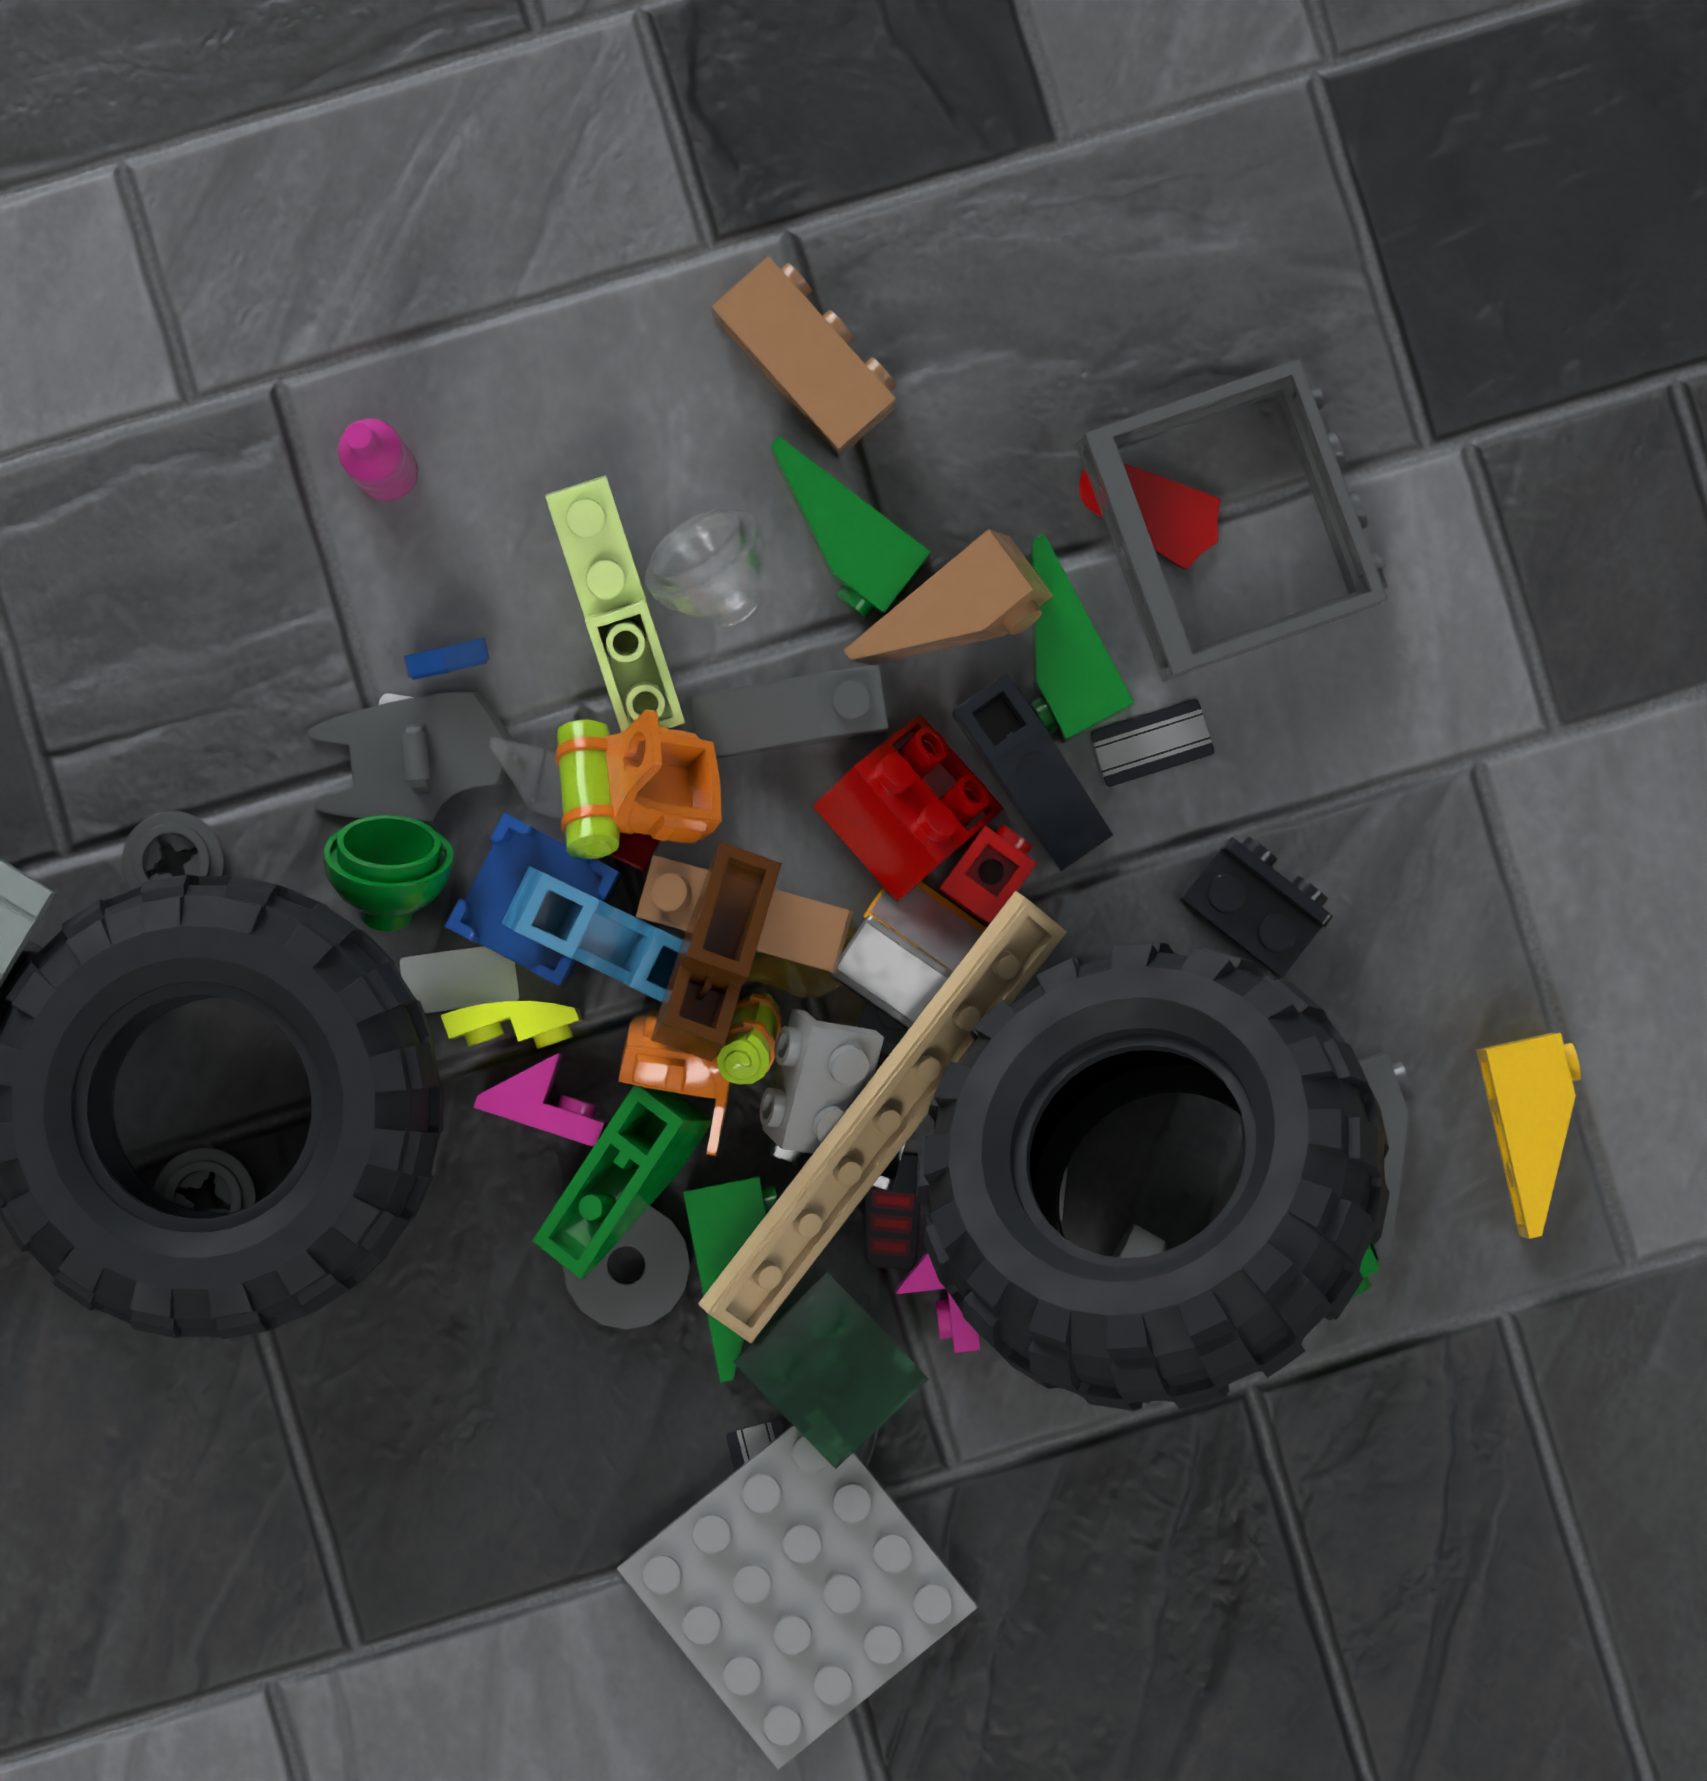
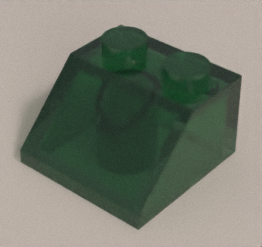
[734,1272,929,1469]

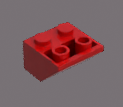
[813,714,1004,902]

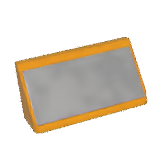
[862,882,986,972]

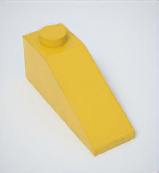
[1476,1033,1581,1239]

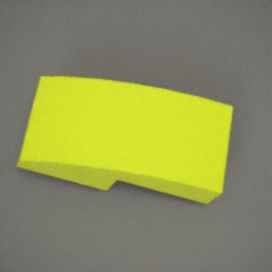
[441,1001,583,1049]

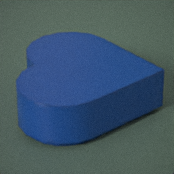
[403,638,490,680]

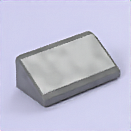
[829,915,953,1030]

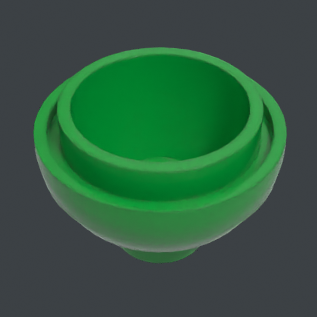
[324,815,453,931]

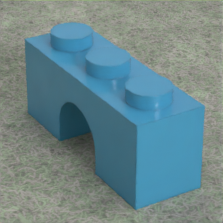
[501,866,683,1002]

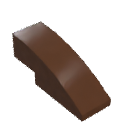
[651,841,782,1062]

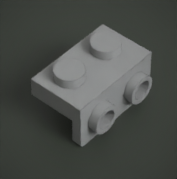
[760,1009,884,1154]

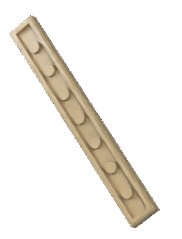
[698,891,1067,1343]

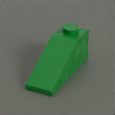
[771,435,931,619]
[1030,533,1134,743]
[532,1085,712,1279]
[683,1175,778,1383]

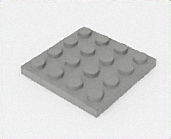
[617,1405,978,1770]

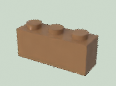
[711,256,897,458]

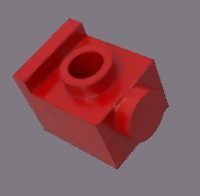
[939,824,1037,926]

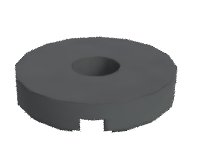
[562,1205,691,1330]

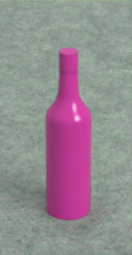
[337,418,418,502]

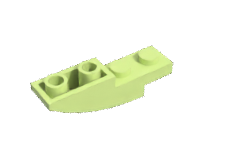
[545,475,685,732]

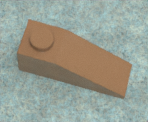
[843,529,1053,665]
[636,855,853,973]

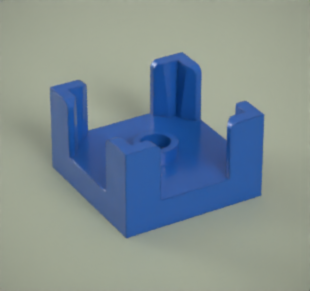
[444,812,623,987]

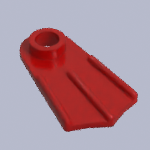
[1078,463,1220,570]

